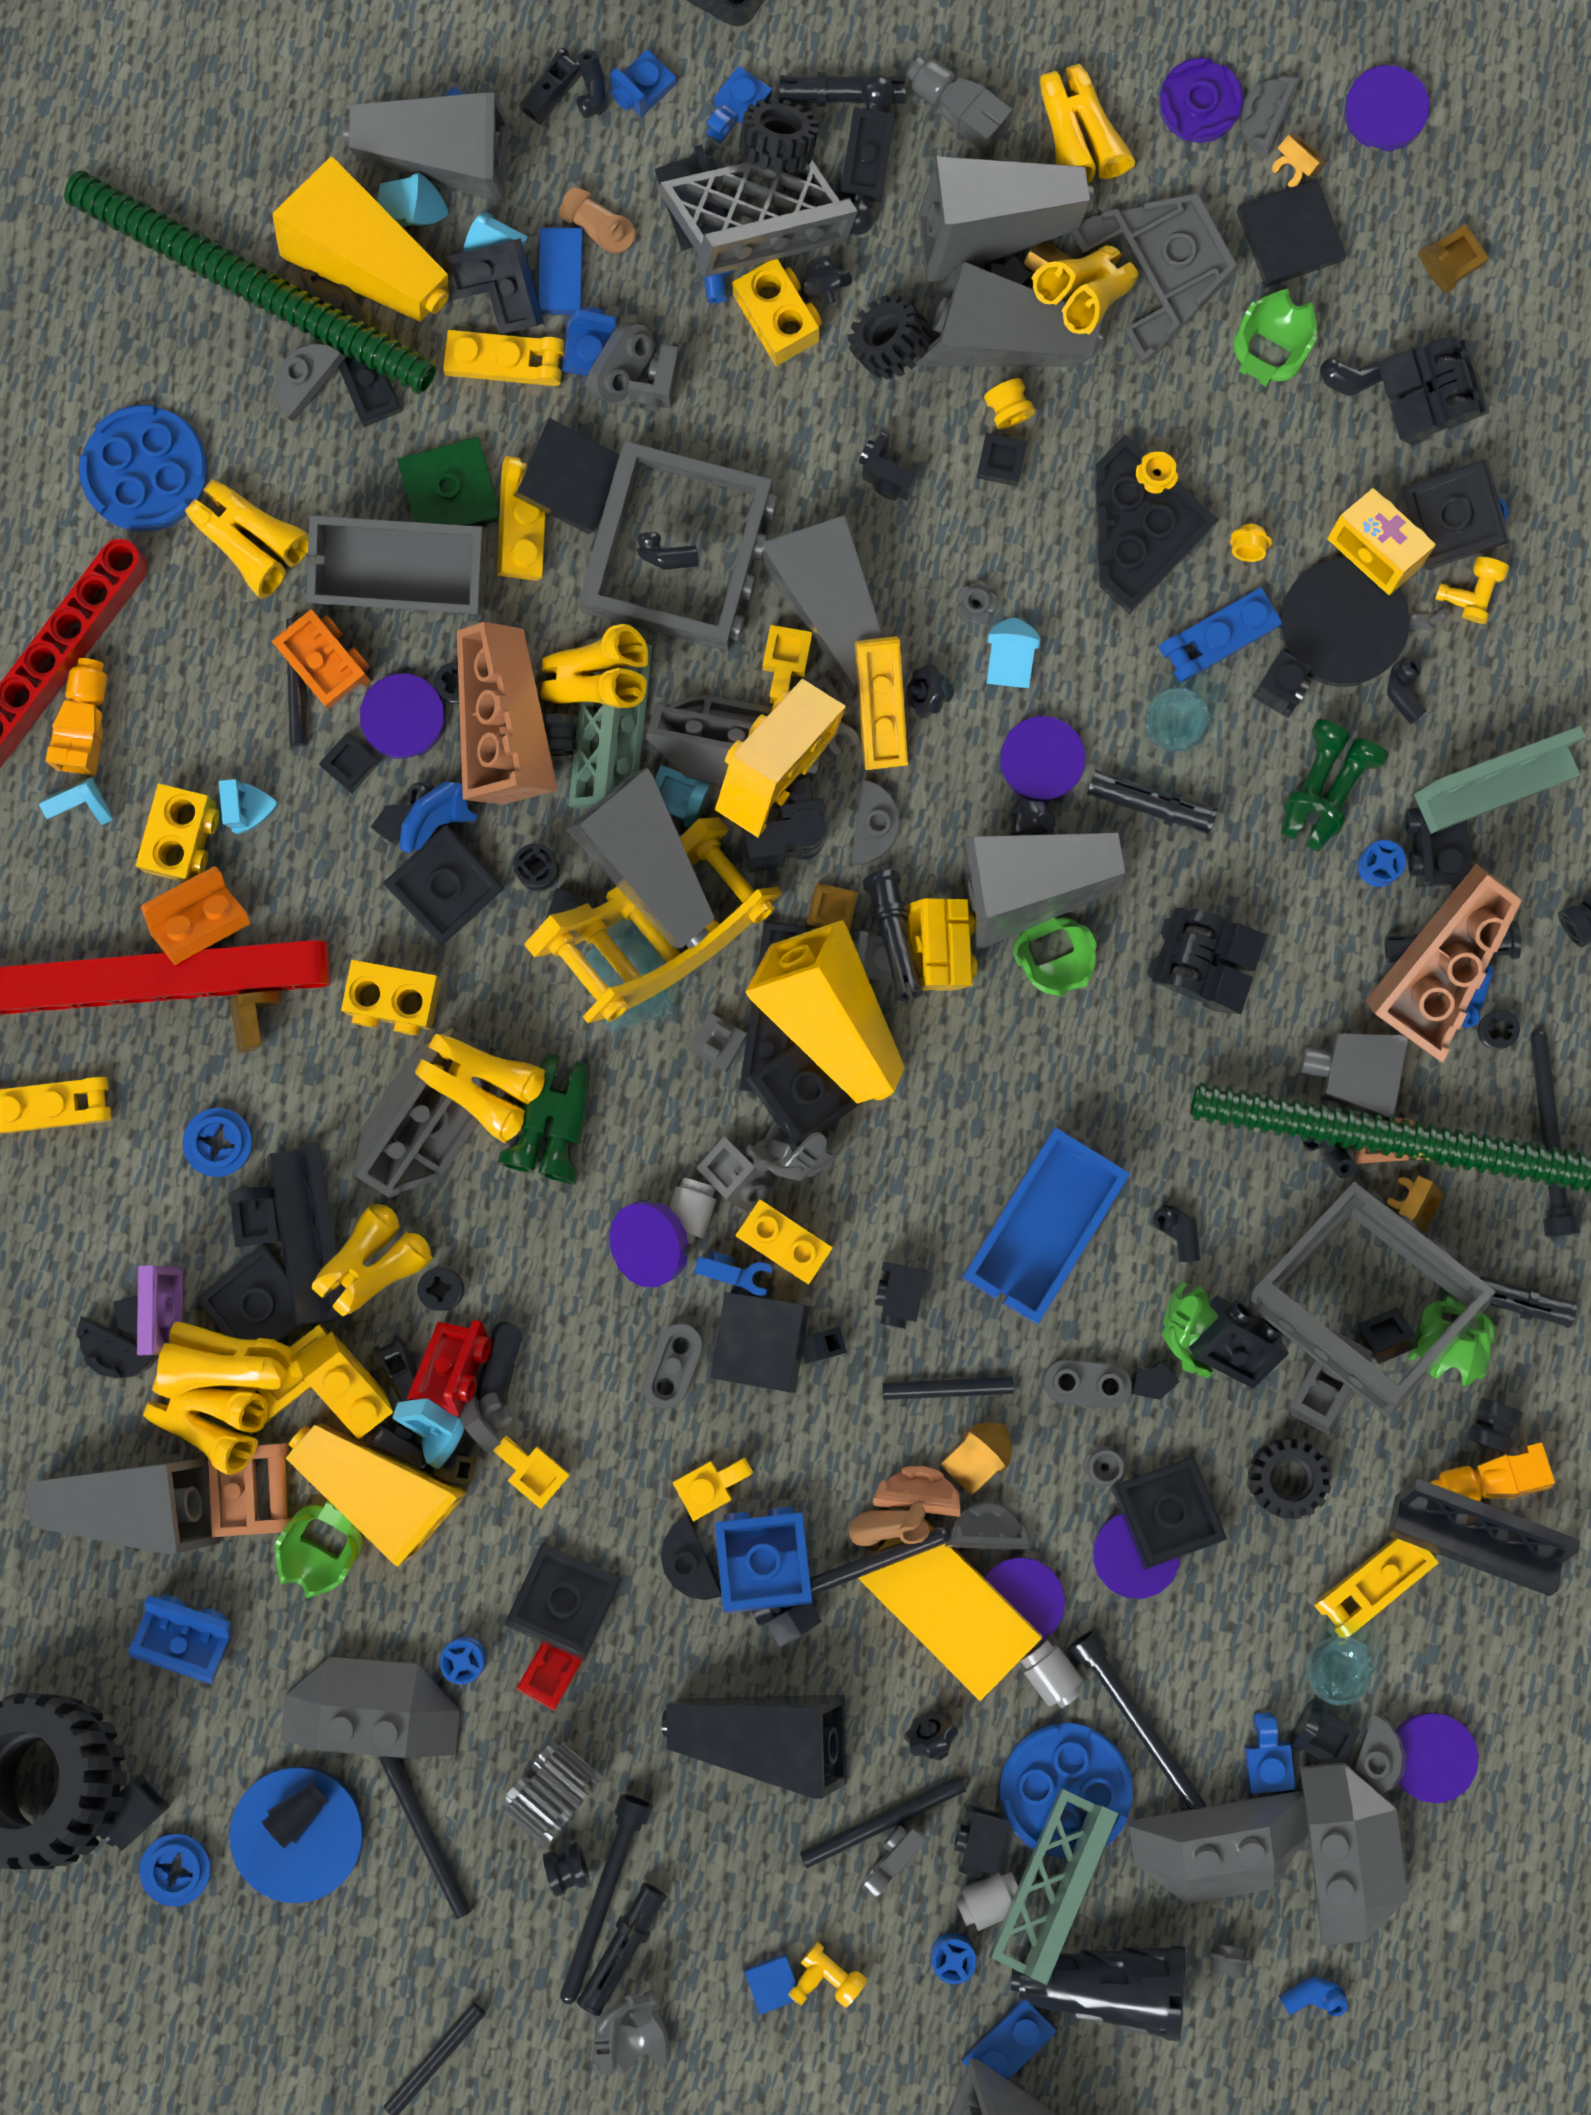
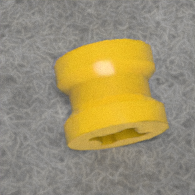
[984,378,1036,430]

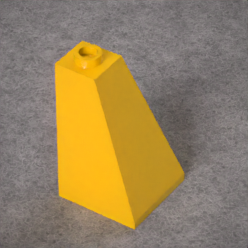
[272,156,449,322]
[745,920,905,1103]
[286,1423,467,1567]

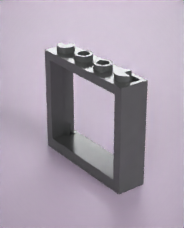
[578,441,778,651]
[1249,1182,1496,1419]

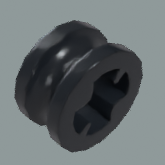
[434,663,459,704]
[1477,1010,1520,1050]

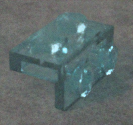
[585,933,673,1034]

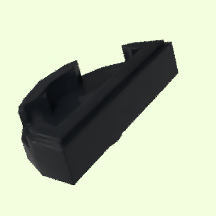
[76,1316,159,1379]
[368,1421,433,1471]
[661,1514,722,1600]

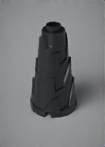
[1011,1946,1186,2042]

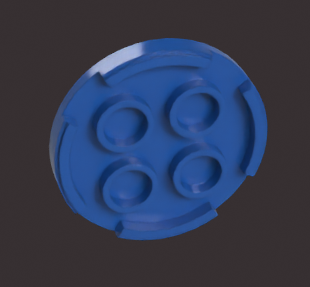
[79,405,208,532]
[1000,1722,1133,1858]
[230,1766,363,1903]

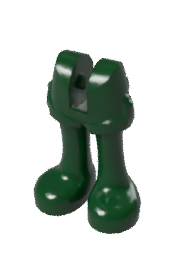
[1281,719,1389,852]

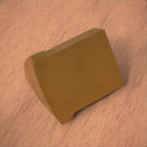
[1418,224,1489,294]
[230,990,282,1054]
[940,1422,1012,1495]

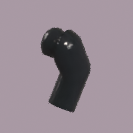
[637,532,699,570]
[1387,658,1427,725]
[1302,1137,1356,1178]

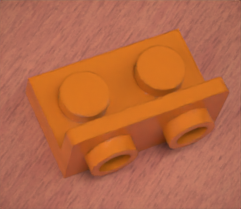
[271,609,371,709]
[141,866,250,965]

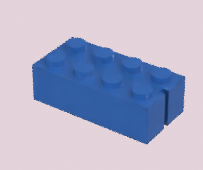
[961,1127,1130,1324]

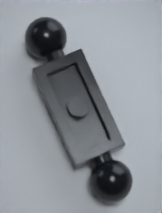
[840,74,895,235]

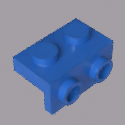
[128,1594,232,1684]

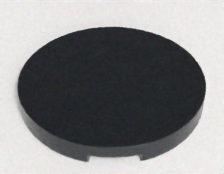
[1279,558,1410,687]

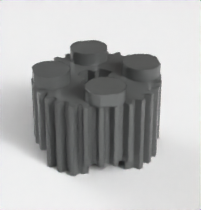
[502,1740,603,1848]

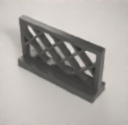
[658,160,858,277]

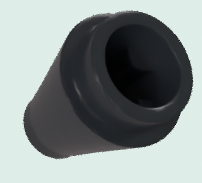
[262,1781,330,1848]

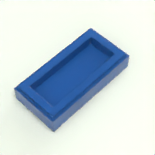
[538,228,583,315]

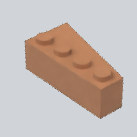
[457,622,558,804]
[1366,863,1522,1063]

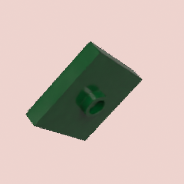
[397,437,500,527]

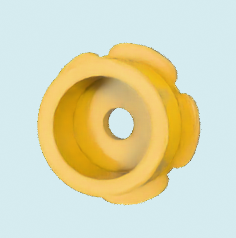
[1136,452,1178,494]
[1230,524,1272,562]

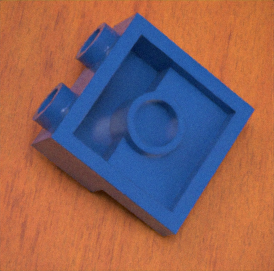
[714,1507,812,1613]

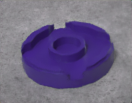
[1158,57,1243,143]
[1344,65,1430,151]
[360,674,446,759]
[1000,716,1085,802]
[609,1200,688,1287]
[1092,1513,1180,1599]
[984,1556,1065,1643]
[1396,1712,1479,1803]

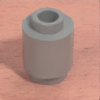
[669,1177,717,1245]
[1020,1639,1083,1708]
[956,1872,1025,1931]

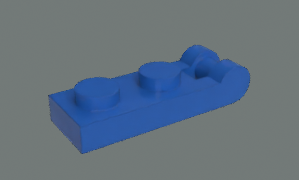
[1158,587,1281,684]

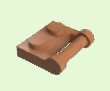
[208,1443,293,1537]

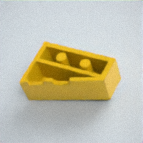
[715,679,846,838]

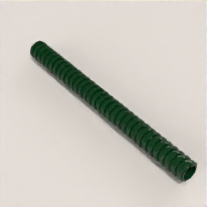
[64,170,436,395]
[1191,1082,1591,1193]

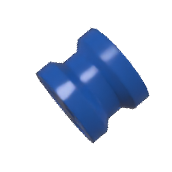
[1357,840,1406,887]
[439,1636,487,1684]
[931,1932,976,1984]

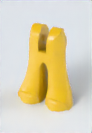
[1040,63,1135,183]
[1032,245,1139,335]
[185,479,309,600]
[540,624,648,708]
[415,1034,545,1144]
[312,1203,433,1316]
[157,1321,293,1398]
[143,1375,268,1475]

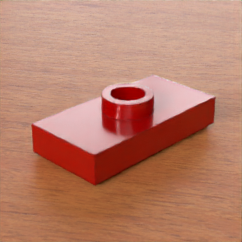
[516,1631,599,1711]

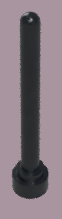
[1530,1029,1581,1237]
[751,1527,950,1626]
[1068,1629,1207,1810]
[560,1794,653,2005]

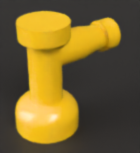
[1435,557,1509,624]
[788,1941,868,2008]

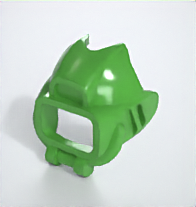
[1233,289,1318,387]
[1013,917,1097,997]
[1162,1280,1218,1378]
[1408,1294,1496,1387]
[274,1500,363,1598]

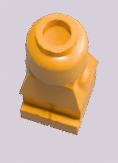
[45,658,108,777]
[1430,1442,1555,1502]

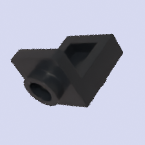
[859,431,916,501]

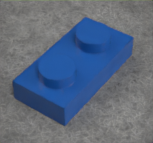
[961,2000,1057,2080]

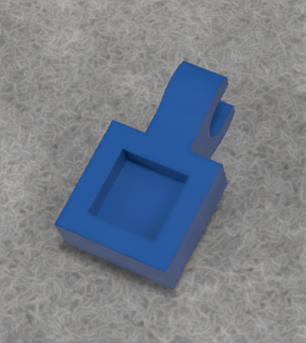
[707,66,772,144]
[694,1251,773,1296]
[1244,1712,1296,1794]

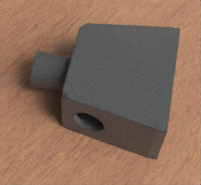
[1300,1033,1408,1120]

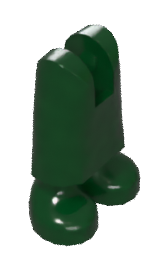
[497,1053,590,1185]

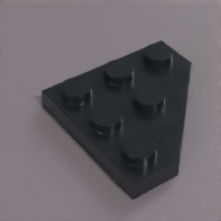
[1095,434,1219,615]

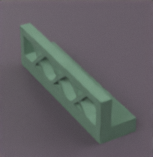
[568,638,652,809]
[1414,726,1586,834]
[988,1788,1118,1985]

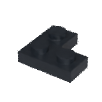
[441,238,544,334]

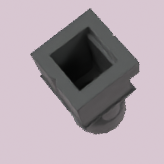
[906,56,1013,155]

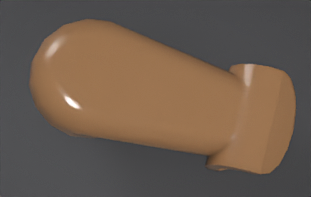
[559,187,635,254]
[849,1503,930,1550]

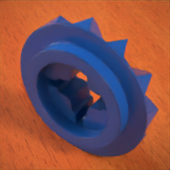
[183,1108,253,1177]
[139,1833,211,1907]

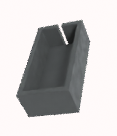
[306,515,489,614]

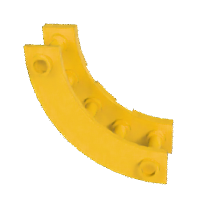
[524,817,782,1023]

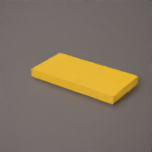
[858,1518,1043,1701]

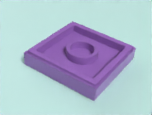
[137,1266,183,1355]

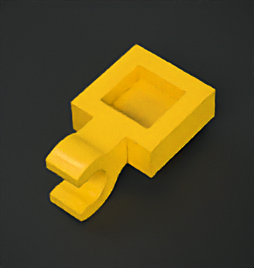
[762,625,812,704]
[493,1435,570,1509]
[673,1457,753,1521]

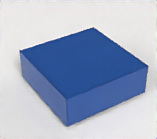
[745,1953,797,2015]

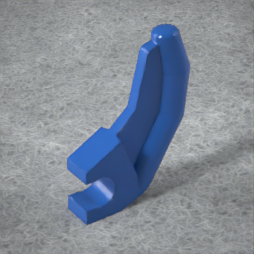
[399,782,478,853]

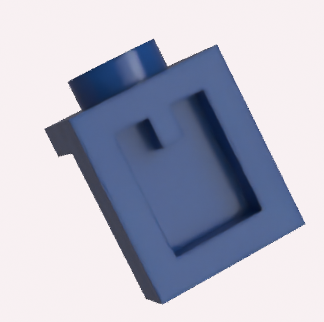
[610,49,677,118]
[562,307,617,376]

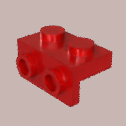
[407,1320,491,1417]

